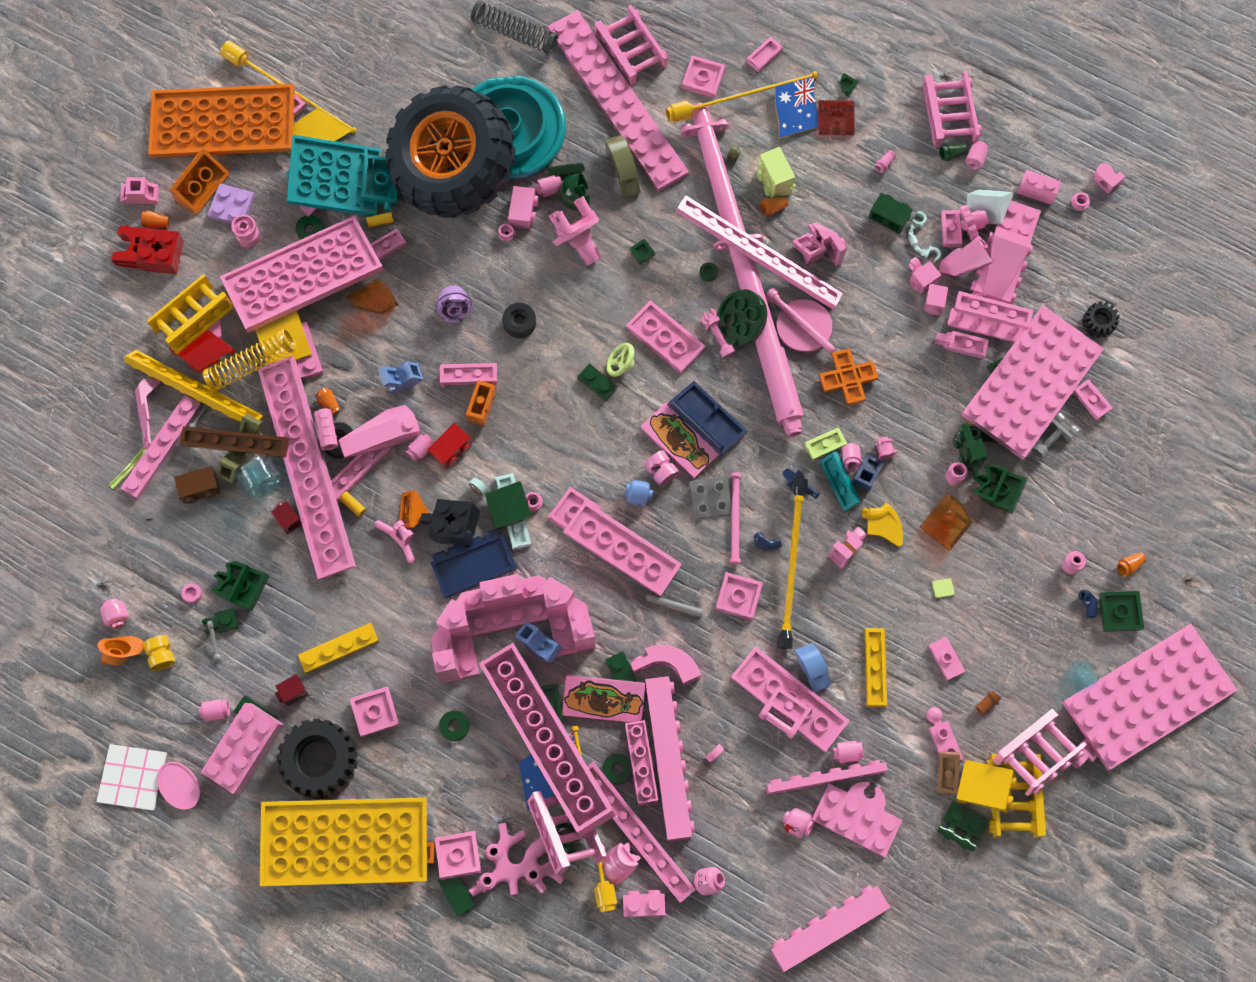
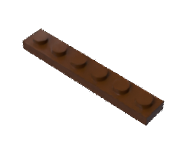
[179,426,290,458]

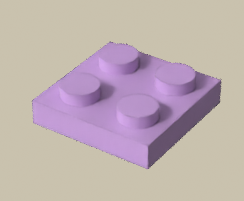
[207,184,255,224]

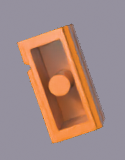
[466,381,497,427]

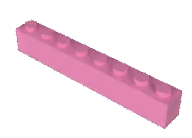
[645,676,695,842]

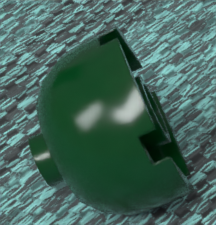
[558,173,590,211]

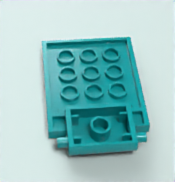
[286,135,398,216]

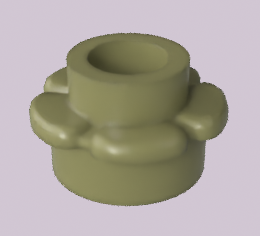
[727,144,742,162]

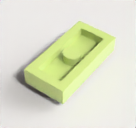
[804,427,847,461]

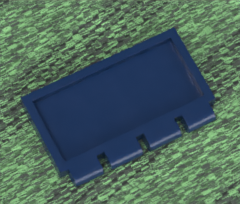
[430,529,517,599]

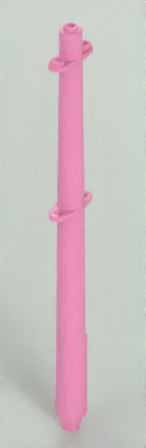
[681,103,804,438]

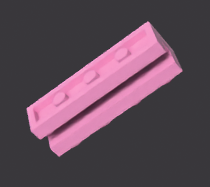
[625,720,658,807]

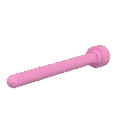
[765,288,835,353]

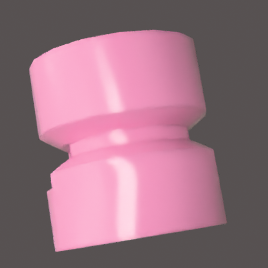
[231,215,260,248]
[644,451,679,487]

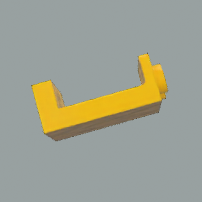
[957,760,1018,813]

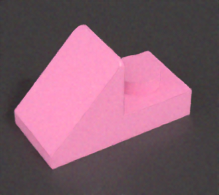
[793,233,826,266]

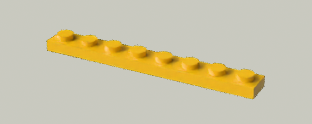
[124,350,264,422]

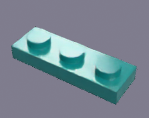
[819,452,861,512]

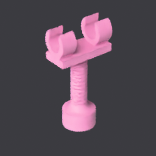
[701,308,736,358]

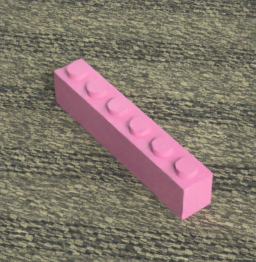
[770,885,890,972]

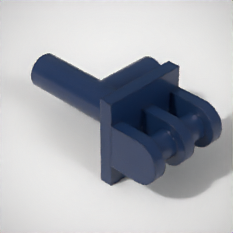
[783,469,820,499]

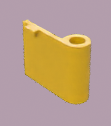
[256,310,312,365]

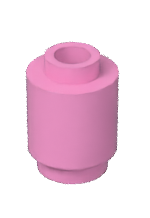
[965,141,988,170]
[535,175,562,198]
[406,434,433,462]
[841,443,862,472]
[945,462,968,486]
[1062,551,1086,575]
[199,699,230,722]
[833,741,863,763]

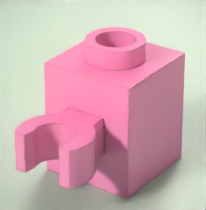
[908,257,941,294]

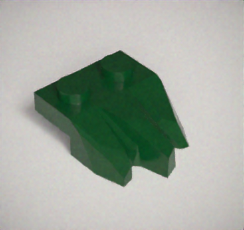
[972,464,1027,514]
[212,561,270,611]

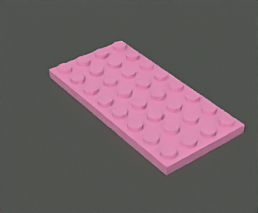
[220,216,384,333]
[961,306,1104,460]
[1062,624,1237,771]

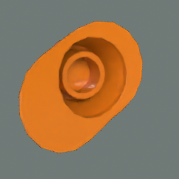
[97,636,144,666]

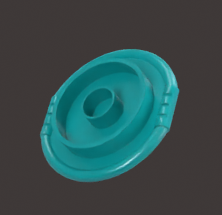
[462,75,566,180]

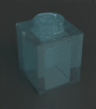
[1067,659,1100,692]

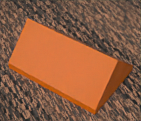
[169,148,230,214]

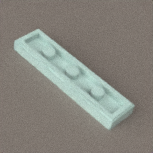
[495,473,532,551]

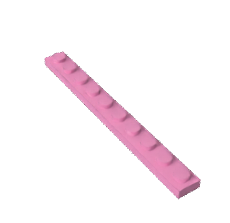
[676,196,842,309]

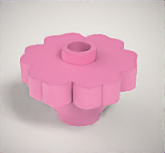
[959,205,989,241]

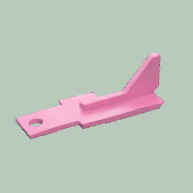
[135,379,161,450]

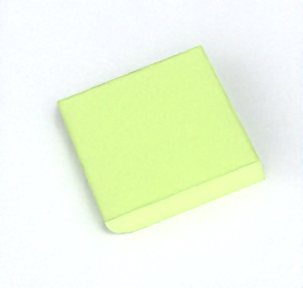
[932,578,955,598]

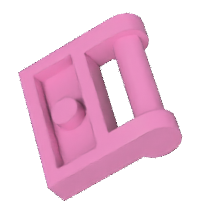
[758,686,811,739]

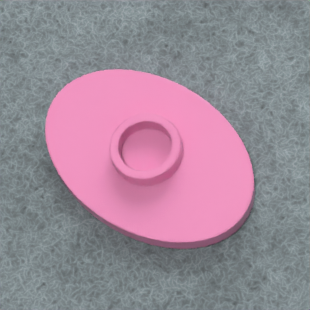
[157,762,201,810]

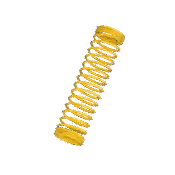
[203,329,296,392]

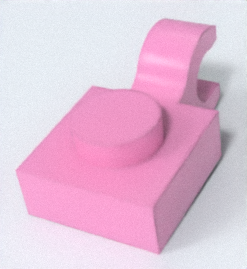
[1071,737,1098,769]

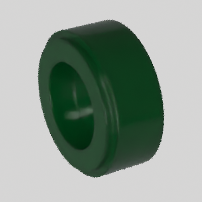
[699,262,718,282]

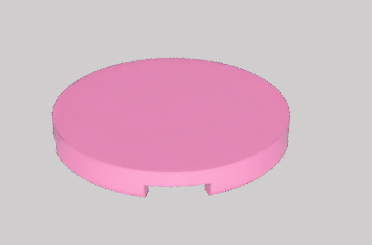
[776,299,832,353]

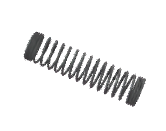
[470,0,559,55]

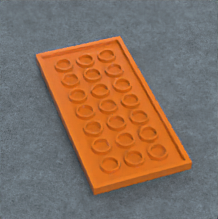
[148,84,295,158]

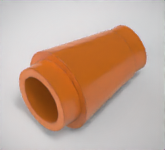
[760,196,788,216]
[141,210,169,228]
[315,387,341,416]
[1117,552,1147,577]

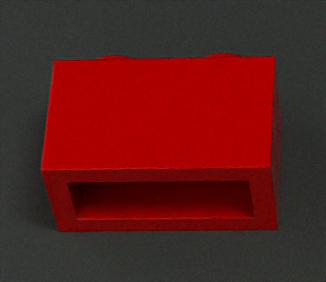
[427,423,472,470]

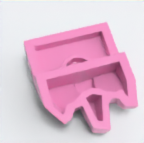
[807,222,847,267]

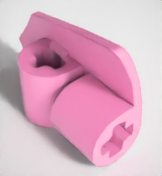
[939,236,993,277]

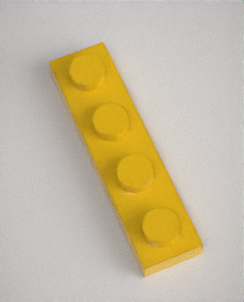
[298,623,379,674]

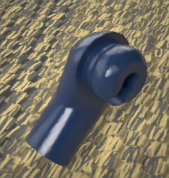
[754,532,782,551]
[1078,589,1097,618]

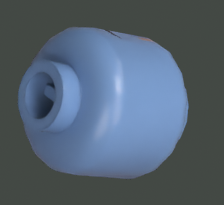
[625,480,654,506]

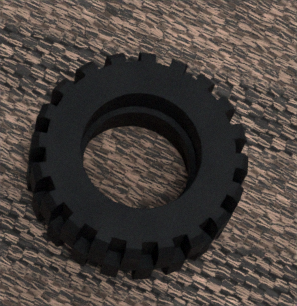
[277,719,358,799]

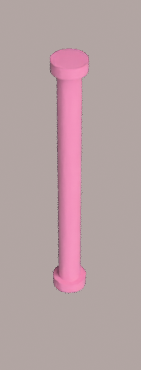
[729,473,741,564]

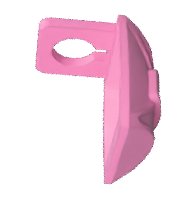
[597,841,643,886]

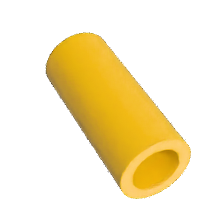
[366,212,394,228]
[339,491,366,517]

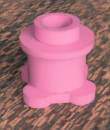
[874,437,898,461]

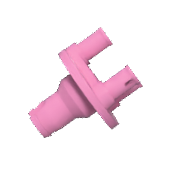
[548,196,601,266]

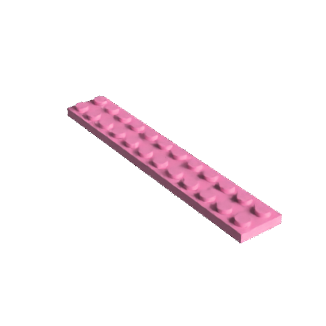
[548,10,689,192]
[258,356,356,580]

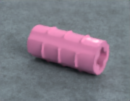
[314,409,338,450]

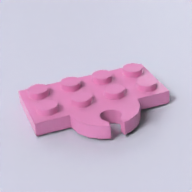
[812,781,902,858]

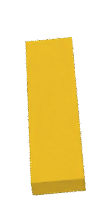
[864,628,887,707]

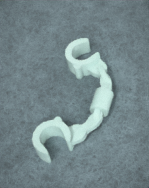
[908,211,941,263]

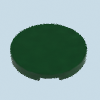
[717,289,768,345]

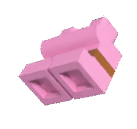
[828,527,866,569]

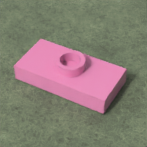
[928,637,965,681]

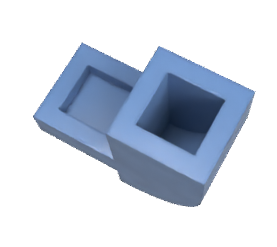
[378,361,424,392]
[514,621,562,664]
[795,643,831,693]

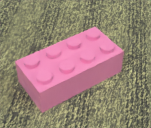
[201,703,284,794]

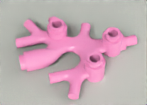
[469,823,565,897]

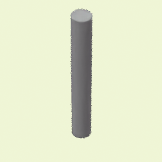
[646,594,704,617]

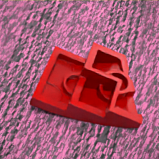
[169,330,235,373]

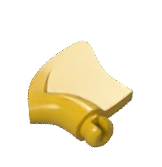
[861,503,903,547]

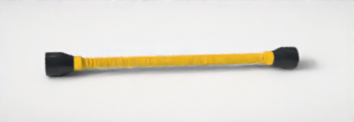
[777,478,808,649]

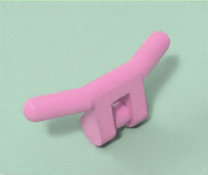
[374,520,415,564]

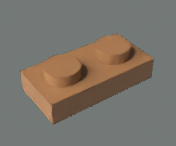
[937,751,960,794]

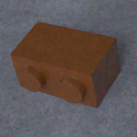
[174,466,221,504]

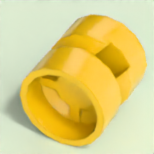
[143,635,176,671]

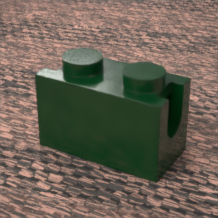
[868,193,913,234]

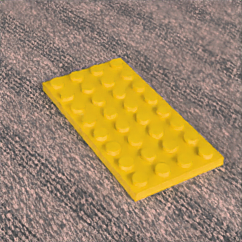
[260,798,427,886]

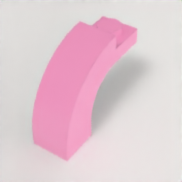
[630,645,701,686]

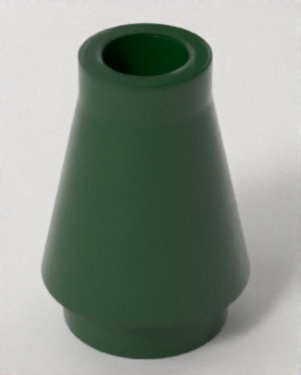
[939,144,968,162]

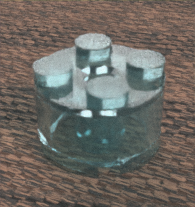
[235,455,281,498]

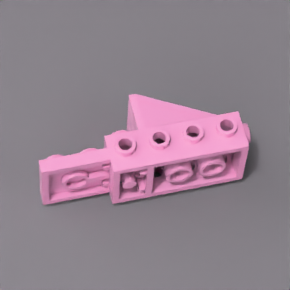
[970,201,1041,304]

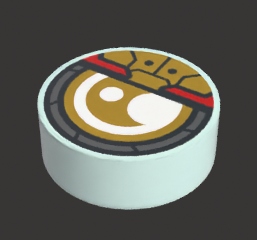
[468,478,487,496]

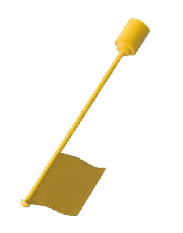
[220,41,357,153]

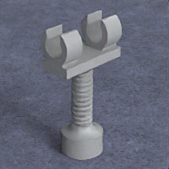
[1032,412,1080,460]

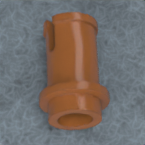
[975,691,1001,716]

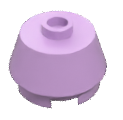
[435,286,472,323]

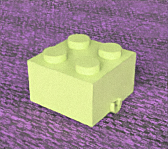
[756,147,796,198]

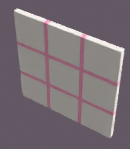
[96,744,167,811]

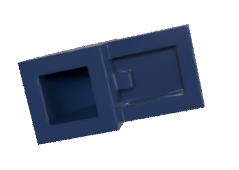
[852,454,884,492]

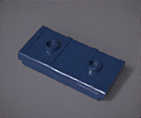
[667,381,748,456]

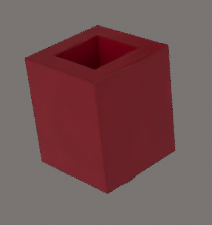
[271,501,302,535]
[275,674,309,706]

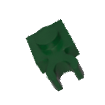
[202,608,239,634]

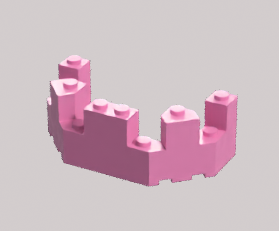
[431,574,595,684]

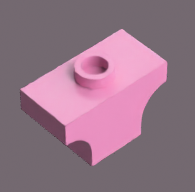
[120,177,160,204]

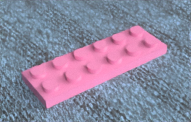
[563,501,682,597]
[731,646,850,753]

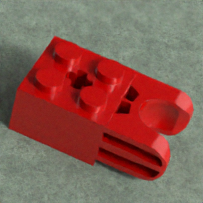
[111,226,184,274]

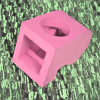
[1093,164,1125,194]

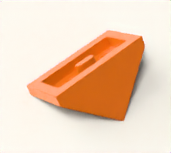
[399,490,429,529]

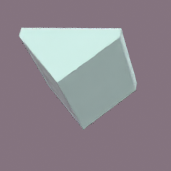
[967,190,1013,225]

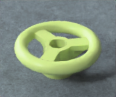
[606,343,634,377]

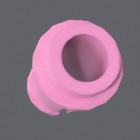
[875,150,896,173]

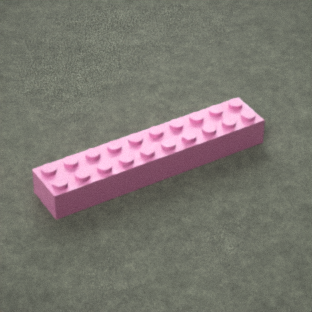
[479,643,616,837]

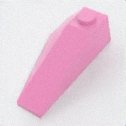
[339,405,420,458]

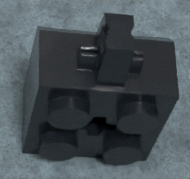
[420,499,480,547]

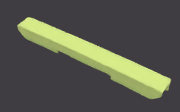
[110,448,146,490]

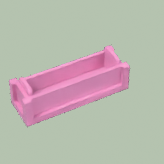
[440,363,498,387]

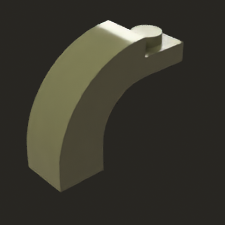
[604,135,641,198]
[216,414,263,484]

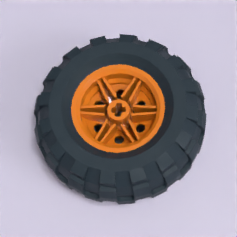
[385,86,516,218]

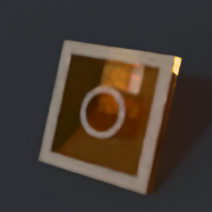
[347,278,398,315]
[920,493,973,551]

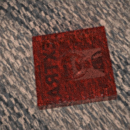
[818,100,855,135]

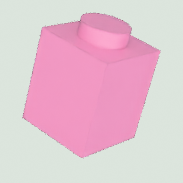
[923,284,948,315]

